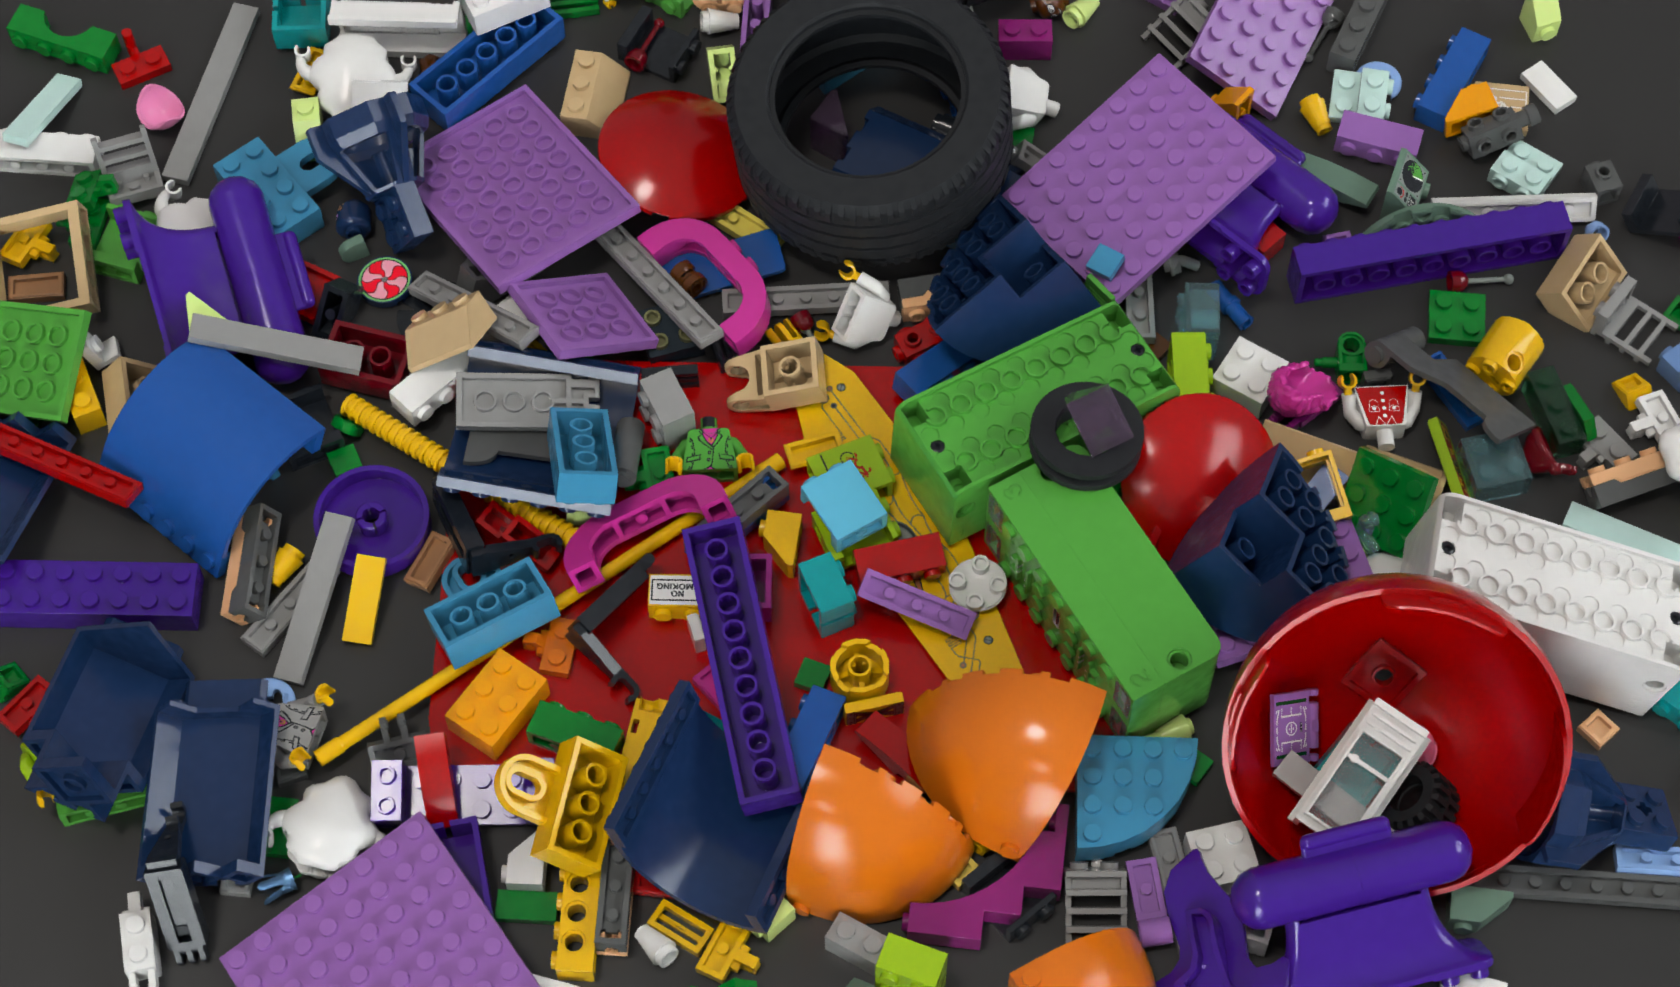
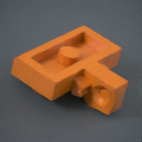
[522,617,576,679]

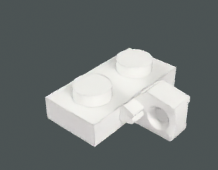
[1625,389,1680,443]

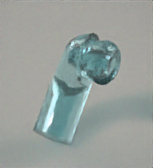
[1356,511,1381,556]

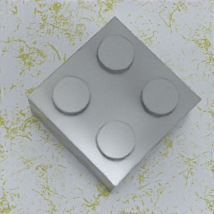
[637,367,696,451]

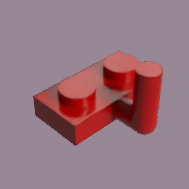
[111,28,172,90]

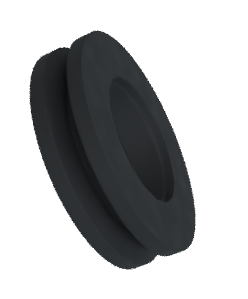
[1029,382,1144,491]

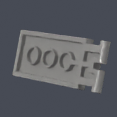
[456,372,600,431]

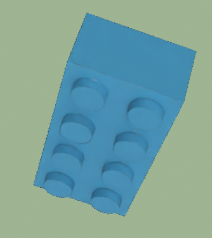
[547,407,618,505]

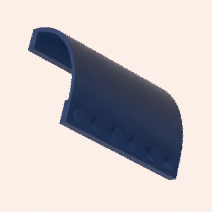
[436,339,641,518]
[603,680,815,934]

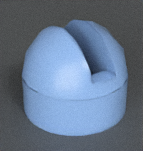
[1585,220,1610,240]

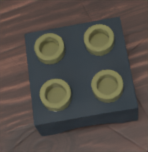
[637,306,705,364]

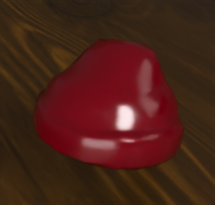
[1520,426,1577,476]

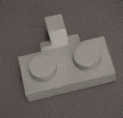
[1576,415,1638,471]

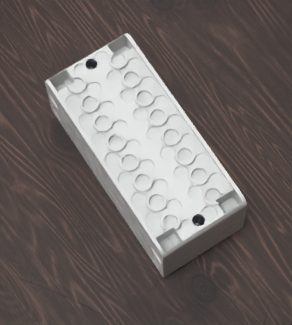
[1400,492,1680,716]

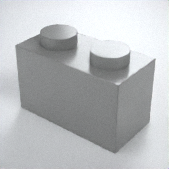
[825,911,887,976]

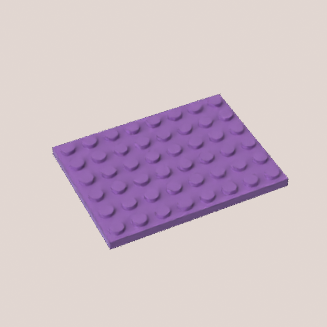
[1002,53,1276,304]
[417,84,641,295]

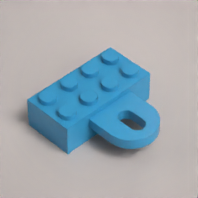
[213,137,338,243]
[423,556,561,670]

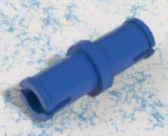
[1206,279,1254,331]

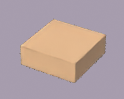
[1576,709,1620,751]

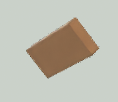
[8,271,66,303]
[403,531,455,593]

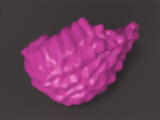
[1267,360,1338,418]

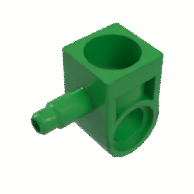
[1314,331,1368,384]

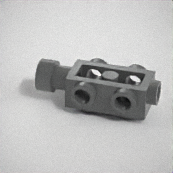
[1457,103,1541,160]

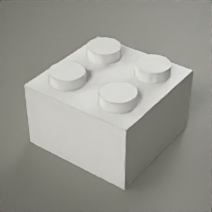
[1210,336,1289,420]
[1182,820,1259,895]

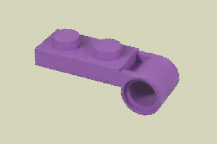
[1125,856,1173,948]

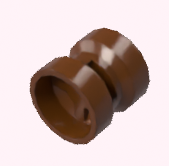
[669,260,708,298]

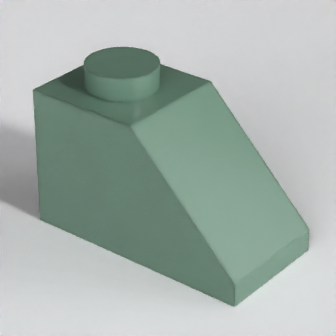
[1445,886,1514,935]

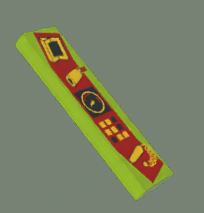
[1427,416,1471,497]

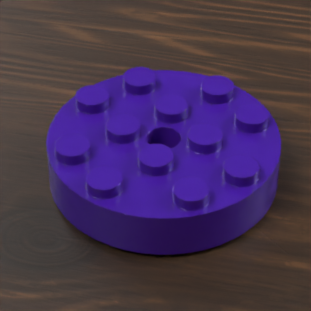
[313,465,432,577]

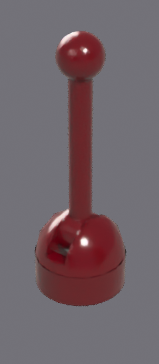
[624,18,665,72]

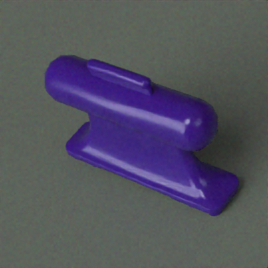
[1187,110,1339,296]
[112,176,315,385]
[1230,816,1494,987]

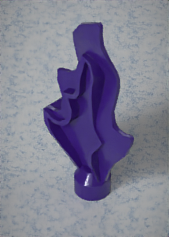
[1156,849,1290,987]

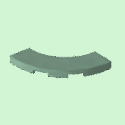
[1363,203,1476,234]

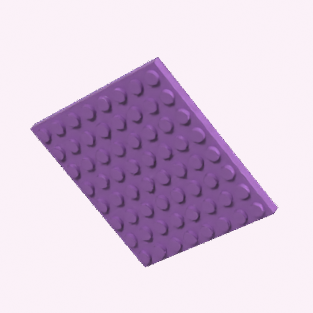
[219,811,541,987]

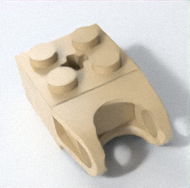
[724,336,827,413]

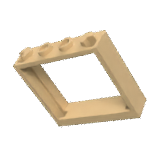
[0,200,101,314]

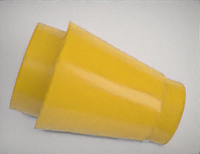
[1299,93,1332,136]
[272,543,305,588]

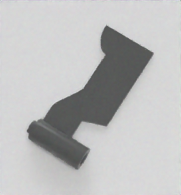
[1364,326,1536,445]
[463,417,645,488]

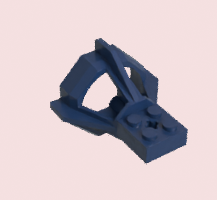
[306,91,434,254]
[1515,749,1679,870]

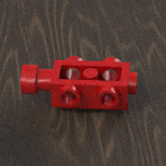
[892,317,943,365]

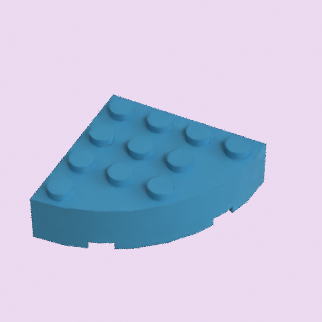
[1075,735,1198,861]

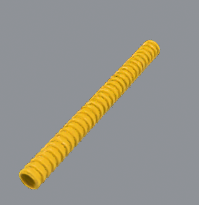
[340,393,579,549]

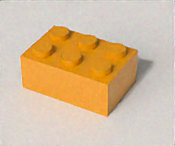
[444,648,550,761]

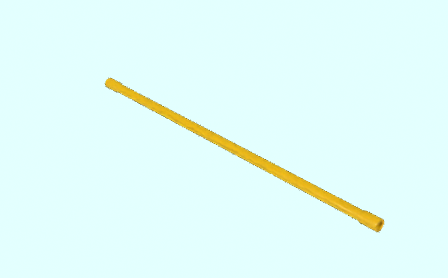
[313,453,786,767]

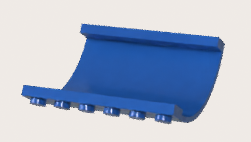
[99,342,326,578]

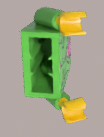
[665,416,755,482]

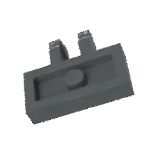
[367,713,426,767]

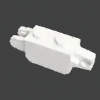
[119,891,162,987]

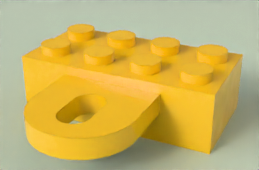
[494,735,629,877]

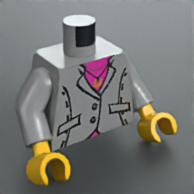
[275,683,336,771]

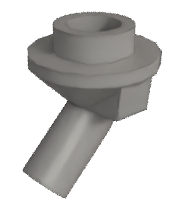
[1163,252,1200,277]

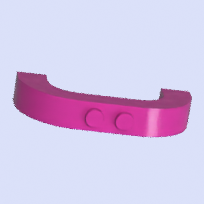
[637,218,771,356]
[563,474,737,594]

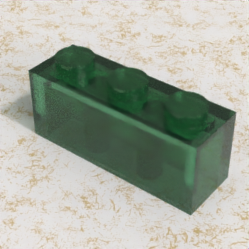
[1521,365,1587,460]

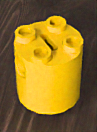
[1465,316,1544,396]

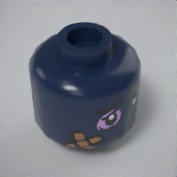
[336,199,372,239]

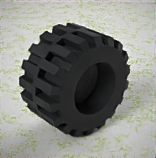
[1376,761,1460,831]

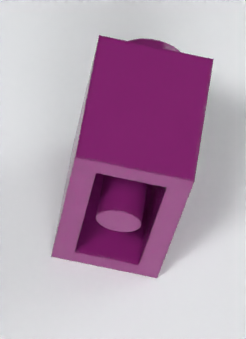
[997,19,1053,60]

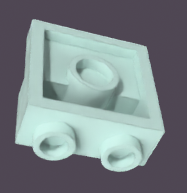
[1328,68,1394,123]
[1487,140,1563,195]

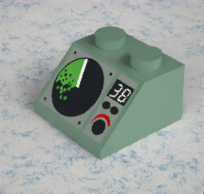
[1379,147,1431,220]

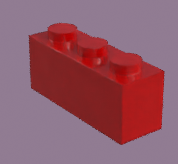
[852,532,947,587]

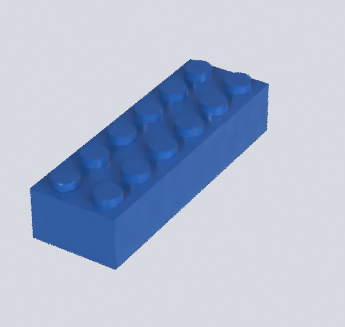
[408,7,566,130]

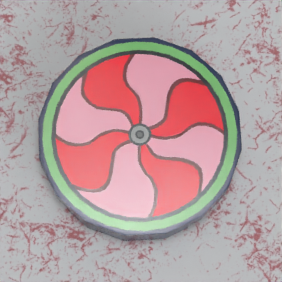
[357,256,413,308]

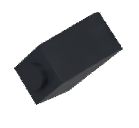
[311,278,364,340]

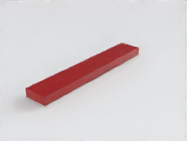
[0,423,143,508]

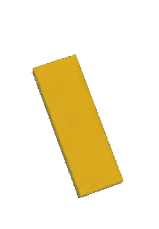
[342,554,387,645]

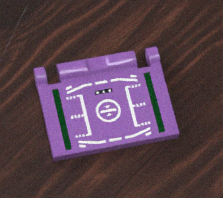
[1270,688,1319,768]

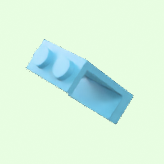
[800,459,888,553]

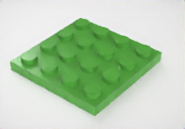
[0,300,92,423]

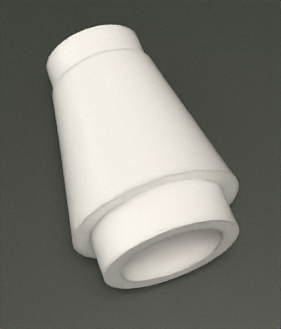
[700,8,739,35]
[634,924,679,968]

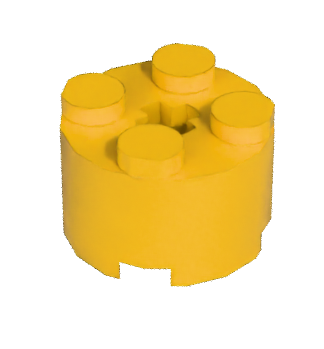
[830,638,889,703]

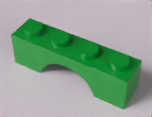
[6,3,122,74]

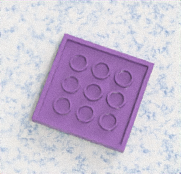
[508,273,659,360]

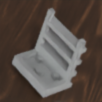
[1141,0,1209,70]
[90,124,164,205]
[1590,275,1679,366]
[1063,861,1128,944]

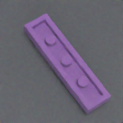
[856,568,977,640]

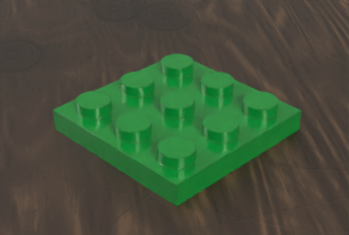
[1345,446,1439,558]

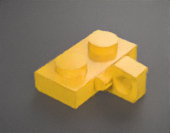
[1,223,59,269]
[695,922,761,984]

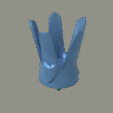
[257,867,302,905]

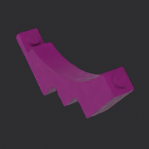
[901,804,1069,950]

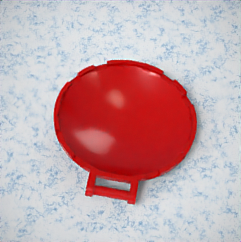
[597,90,747,221]
[1120,393,1274,562]

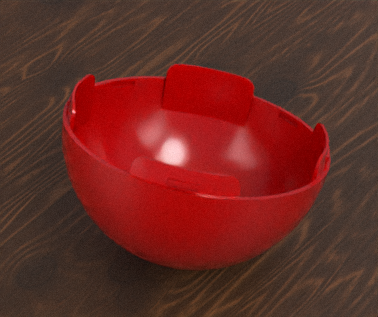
[1222,573,1573,897]

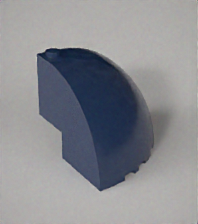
[927,193,1101,361]
[1168,442,1349,642]

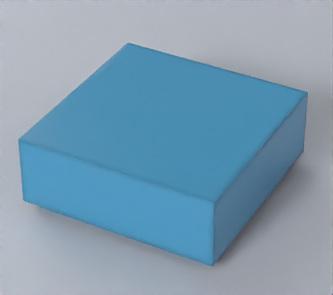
[1086,243,1125,282]

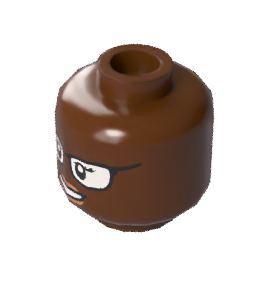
[1029,0,1070,19]

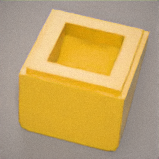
[1611,373,1652,411]

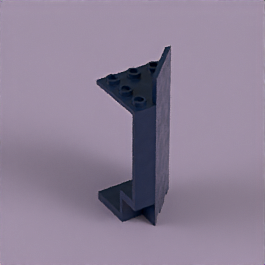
[22,617,195,823]

